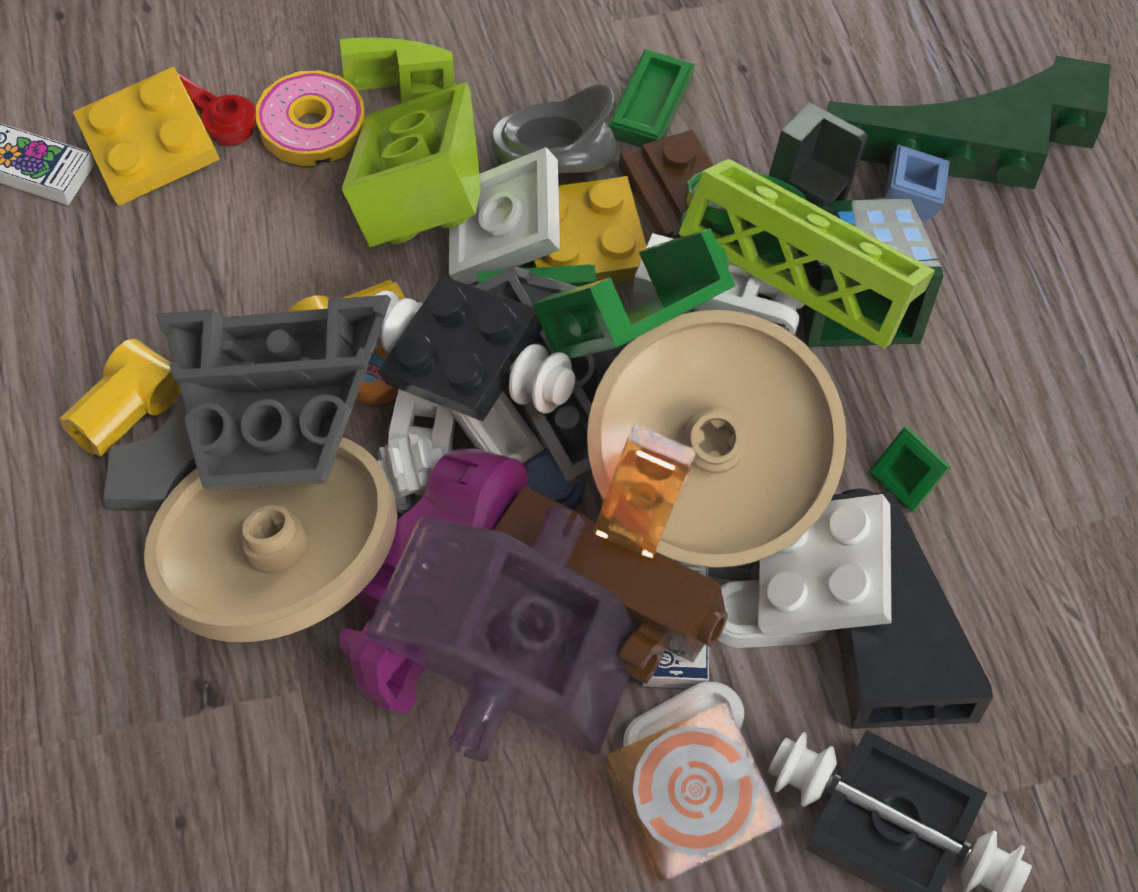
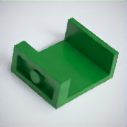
[532,228,736,359]

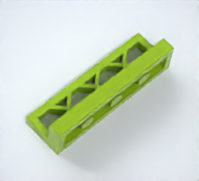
[679,158,935,349]

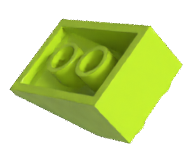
[342,82,481,247]

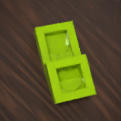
[339,38,454,102]

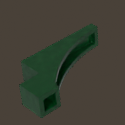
[827,56,1110,189]

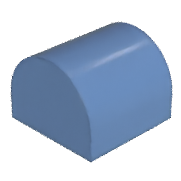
[884,145,950,221]

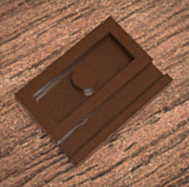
[619,129,714,239]

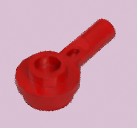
[177,72,256,146]

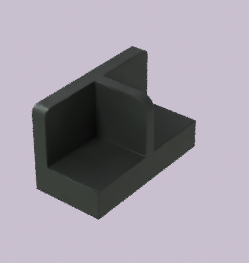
[769,102,867,205]

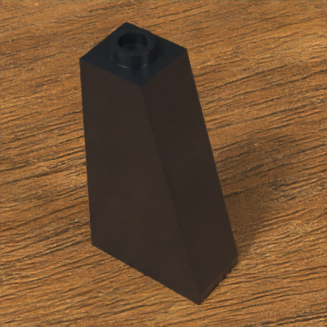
[831,488,993,729]

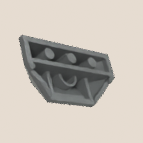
[474,266,628,486]

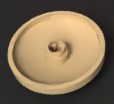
[587,310,847,568]
[144,437,397,642]

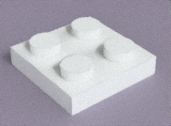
[449,147,560,285]
[758,494,891,636]

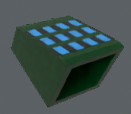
[798,197,943,347]

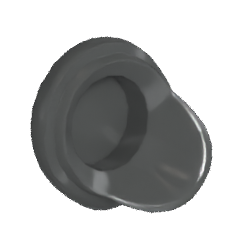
[491,84,618,174]

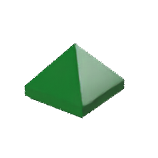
[869,426,951,513]

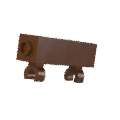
[489,486,728,684]

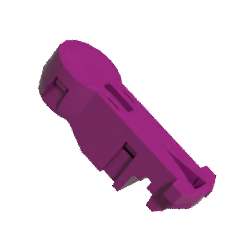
[338,448,529,713]

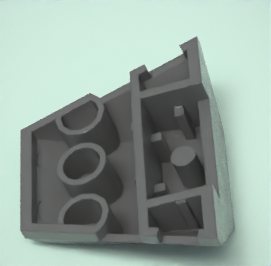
[156,295,391,490]

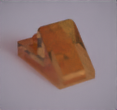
[593,424,697,559]

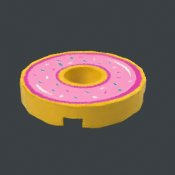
[256,70,365,166]

